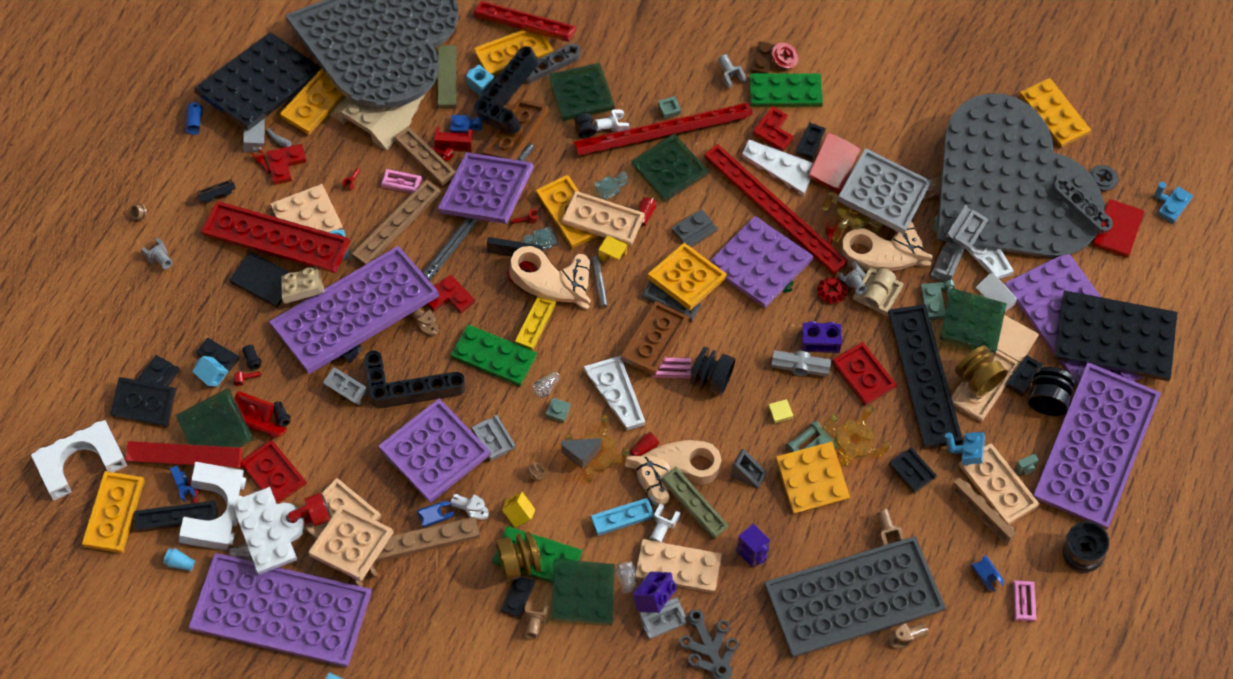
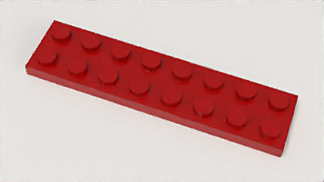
[201,201,351,274]

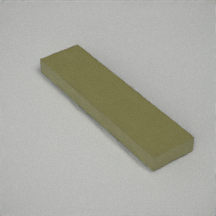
[438,45,456,108]
[660,466,729,540]

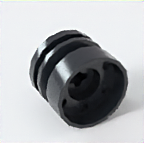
[690,346,736,396]
[1027,367,1075,416]
[1062,521,1110,573]

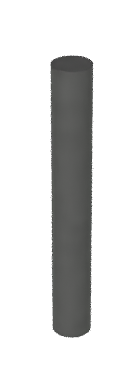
[592,256,608,308]

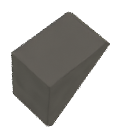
[561,438,601,469]
[731,449,767,488]

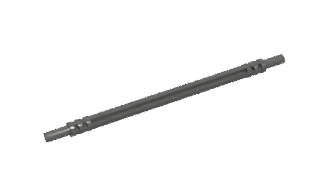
[422,143,534,282]

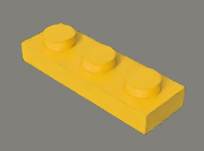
[515,297,556,351]

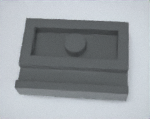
[672,209,718,248]

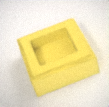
[768,399,793,424]

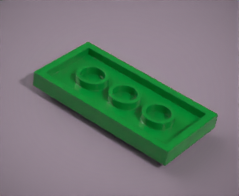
[749,73,823,107]
[451,324,537,387]
[493,526,583,588]

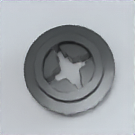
[1090,165,1118,192]

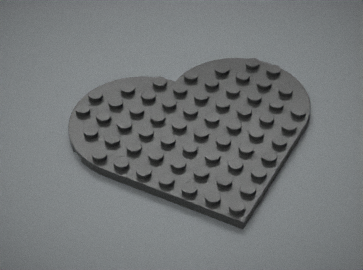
[285,0,459,108]
[936,93,1104,258]

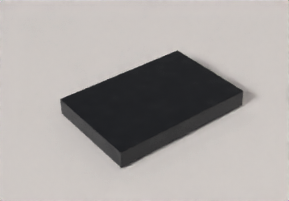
[229,252,290,308]
[110,377,177,427]

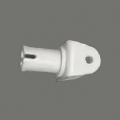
[594,110,630,133]
[451,494,489,520]
[650,504,680,543]

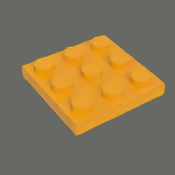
[647,243,727,310]
[775,441,850,514]

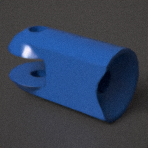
[185,102,203,135]
[417,501,454,528]
[971,555,1004,592]

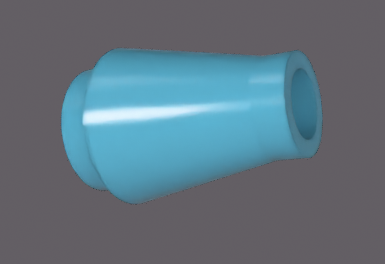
[163,548,196,572]

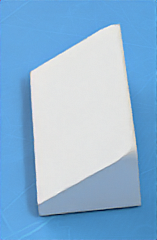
[976,273,1017,313]

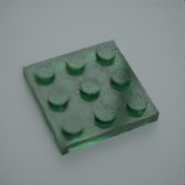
[548,63,615,121]
[631,134,709,202]
[939,288,1007,355]
[176,388,255,448]
[551,559,615,625]

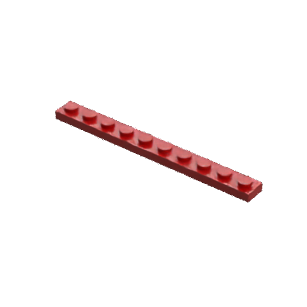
[573,103,753,155]
[704,144,848,275]

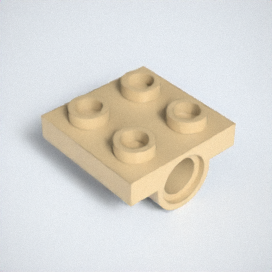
[282,268,324,304]
[853,268,904,316]

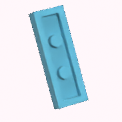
[591,498,654,536]

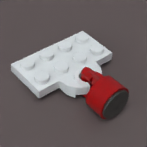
[232,487,332,575]

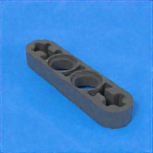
[523,44,581,84]
[1052,177,1113,234]

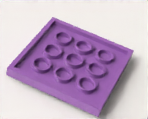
[438,153,534,224]
[710,216,813,308]
[378,399,491,503]

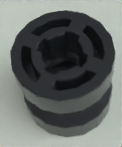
[574,113,596,139]

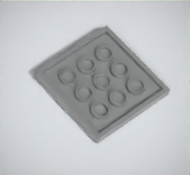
[837,148,931,234]

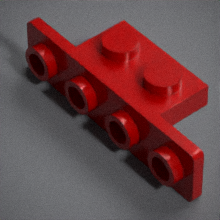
[209,391,287,437]

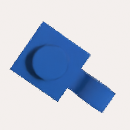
[450,115,483,134]
[170,466,196,502]

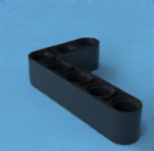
[474,46,539,134]
[365,350,466,409]

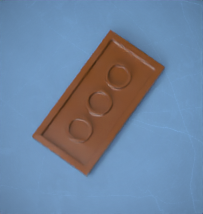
[482,99,550,160]
[620,301,690,376]

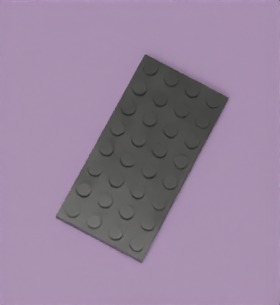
[764,536,946,658]

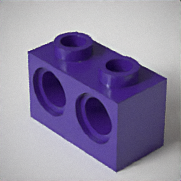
[801,321,842,353]
[736,524,770,568]
[633,571,676,613]

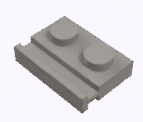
[946,205,989,251]
[472,415,516,461]

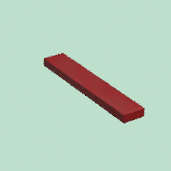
[473,1,576,42]
[125,441,243,468]

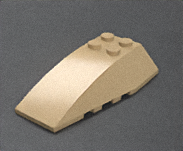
[329,94,425,151]

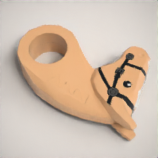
[841,221,933,272]
[509,246,591,310]
[625,440,721,506]

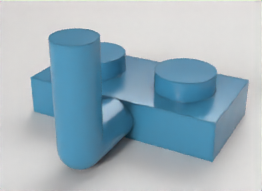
[1154,182,1193,224]
[945,432,985,465]

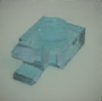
[595,171,629,200]
[523,227,557,249]

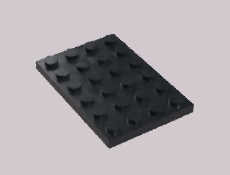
[194,32,322,131]
[1054,290,1178,382]

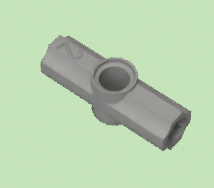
[771,350,831,377]

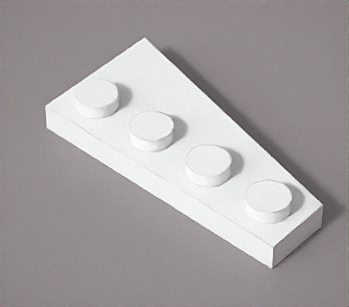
[742,140,813,197]
[966,246,1013,279]
[584,356,645,430]

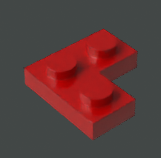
[753,107,793,152]
[266,144,306,185]
[427,274,475,314]

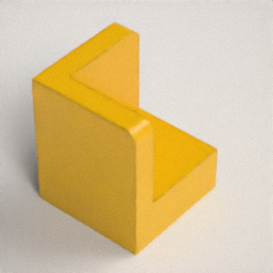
[598,235,627,262]
[502,492,535,527]

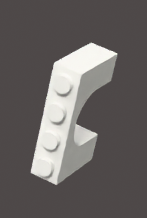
[31,420,127,501]
[179,462,246,551]

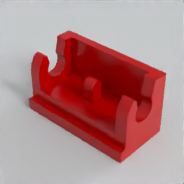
[434,127,473,152]

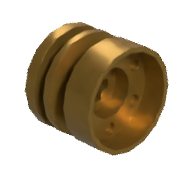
[955,346,1008,397]
[496,531,541,581]

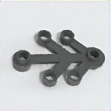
[680,609,738,679]

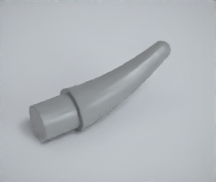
[267,128,291,147]

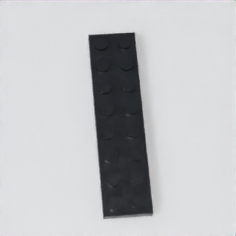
[888,304,963,449]

